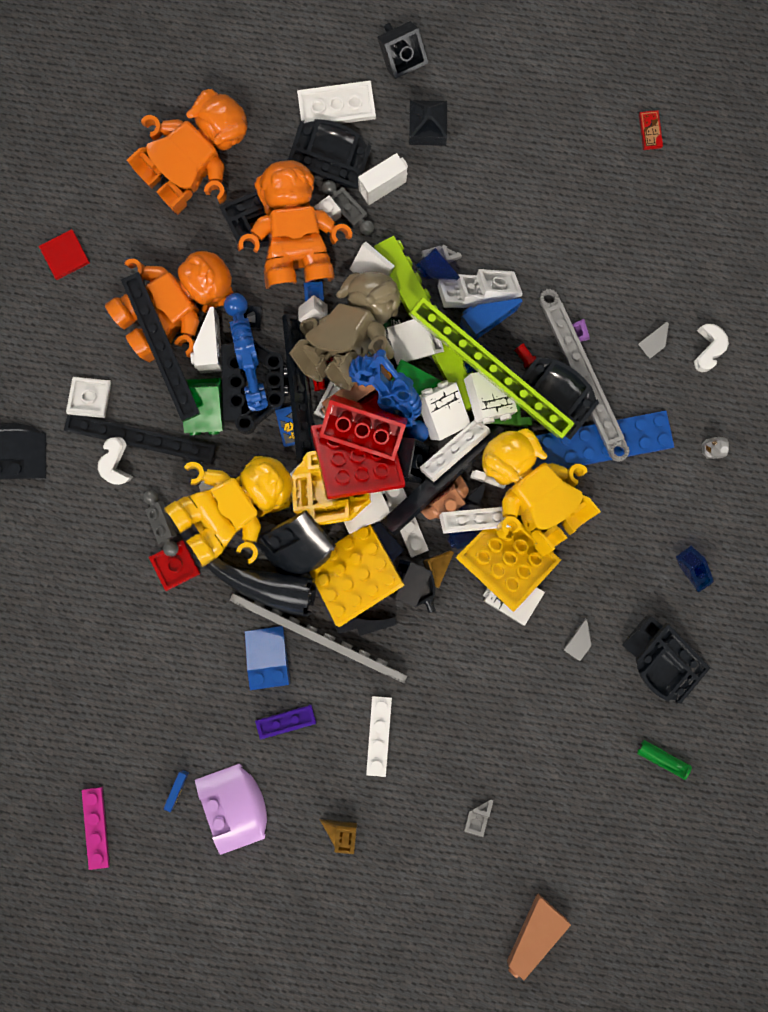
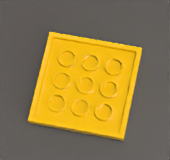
[456,522,561,612]
[309,524,404,627]

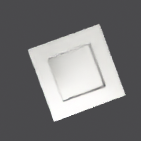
[298,295,328,323]

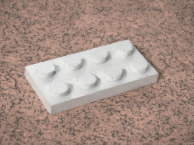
[297,81,376,124]

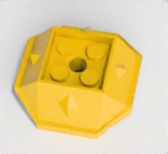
[292,451,371,525]

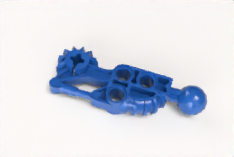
[224,293,268,411]
[349,349,429,442]

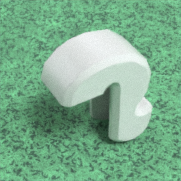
[694,324,729,372]
[98,437,133,485]

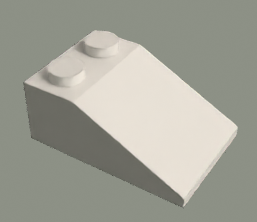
[191,307,222,373]

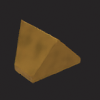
[423,551,454,588]
[319,819,357,854]

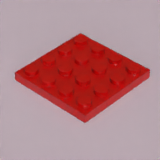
[311,424,405,500]

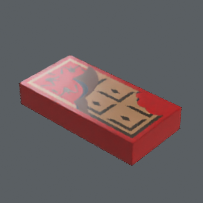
[639,110,663,150]

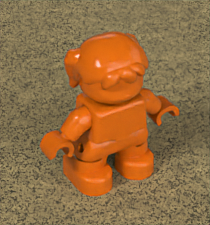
[127,89,247,215]
[237,160,352,289]
[105,251,234,363]

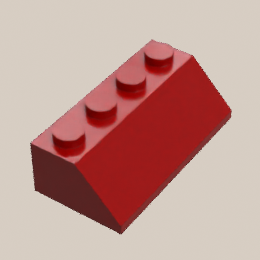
[319,394,408,461]

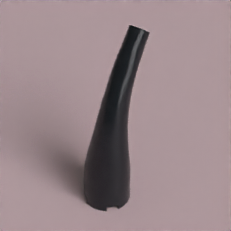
[177,524,316,617]

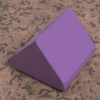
[572,319,590,342]

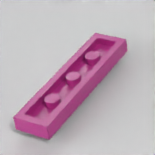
[82,787,110,870]

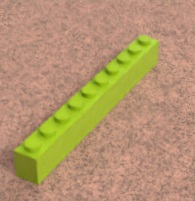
[374,236,473,412]
[408,297,575,439]

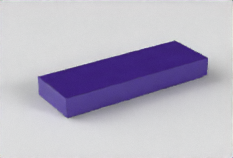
[255,705,317,740]

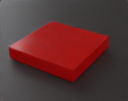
[39,229,90,280]
[149,540,201,591]

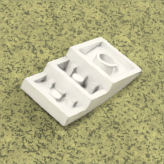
[437,269,522,308]

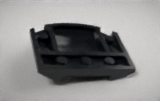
[288,119,371,189]
[219,191,275,248]
[521,356,599,440]
[0,423,46,480]
[254,510,336,575]
[636,623,710,703]

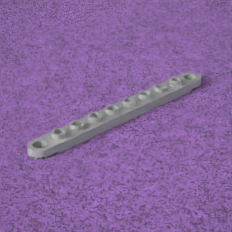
[539,289,630,462]
[230,593,407,683]

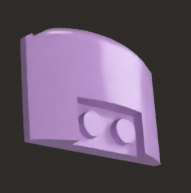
[195,764,267,855]

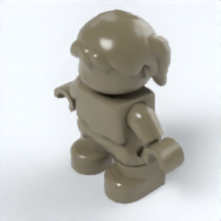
[289,271,401,391]

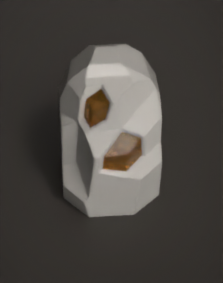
[702,437,729,459]

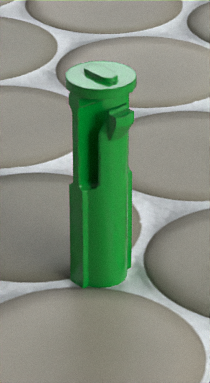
[637,740,692,780]

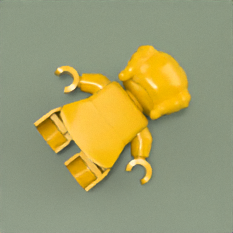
[482,428,601,557]
[164,456,293,567]

